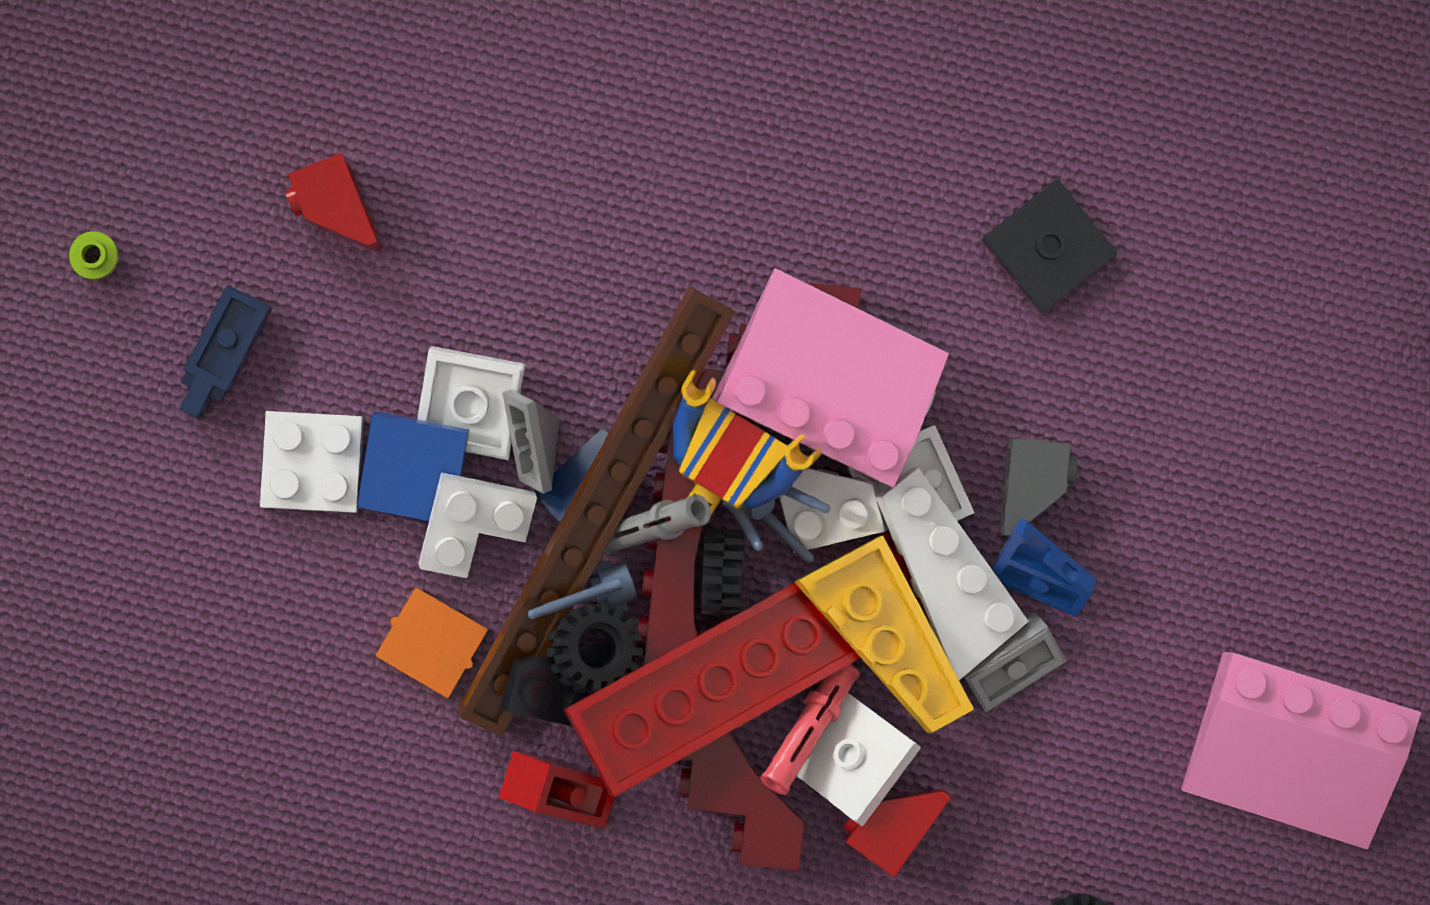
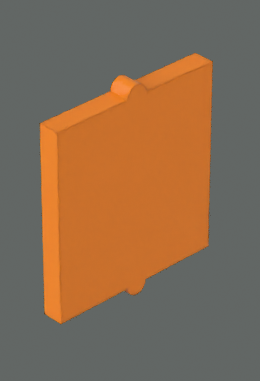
[375,587,489,698]

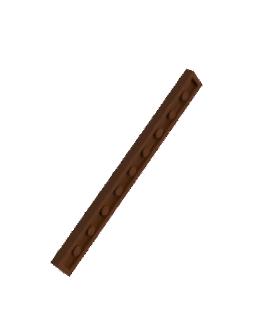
[456,286,736,737]

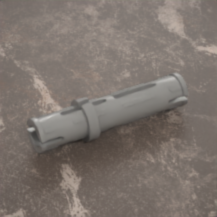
[603,494,711,555]

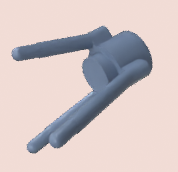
[723,486,831,563]
[528,560,638,648]

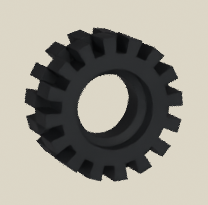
[701,528,744,617]
[547,603,643,694]

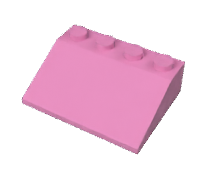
[712,268,949,488]
[1181,652,1421,850]

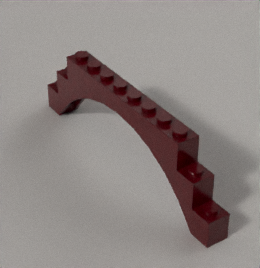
[637,282,861,871]

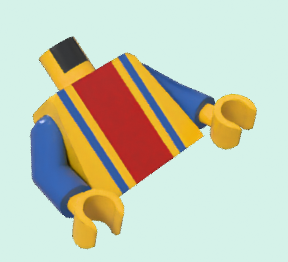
[673,371,821,515]

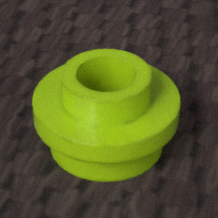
[69,231,119,280]

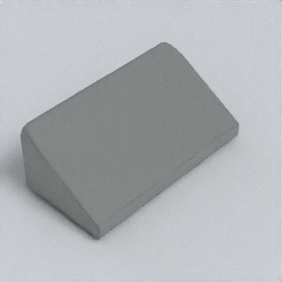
[963,613,1067,713]

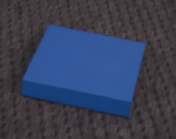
[357,411,470,521]

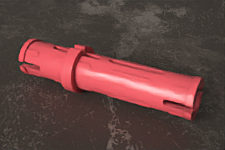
[760,664,860,795]

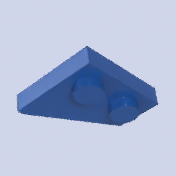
[992,518,1097,617]

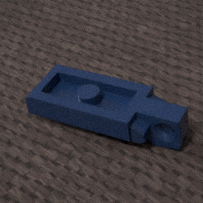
[179,285,273,420]

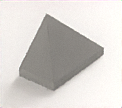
[502,390,560,494]

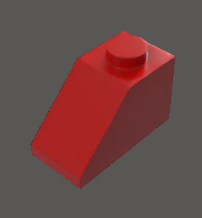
[285,153,382,252]
[499,751,614,828]
[843,789,951,877]

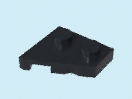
[500,637,611,727]

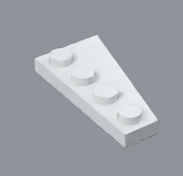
[876,467,1029,680]

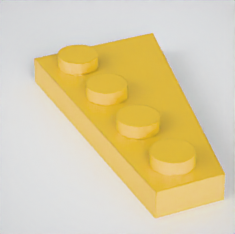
[795,535,974,733]

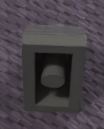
[999,438,1077,537]

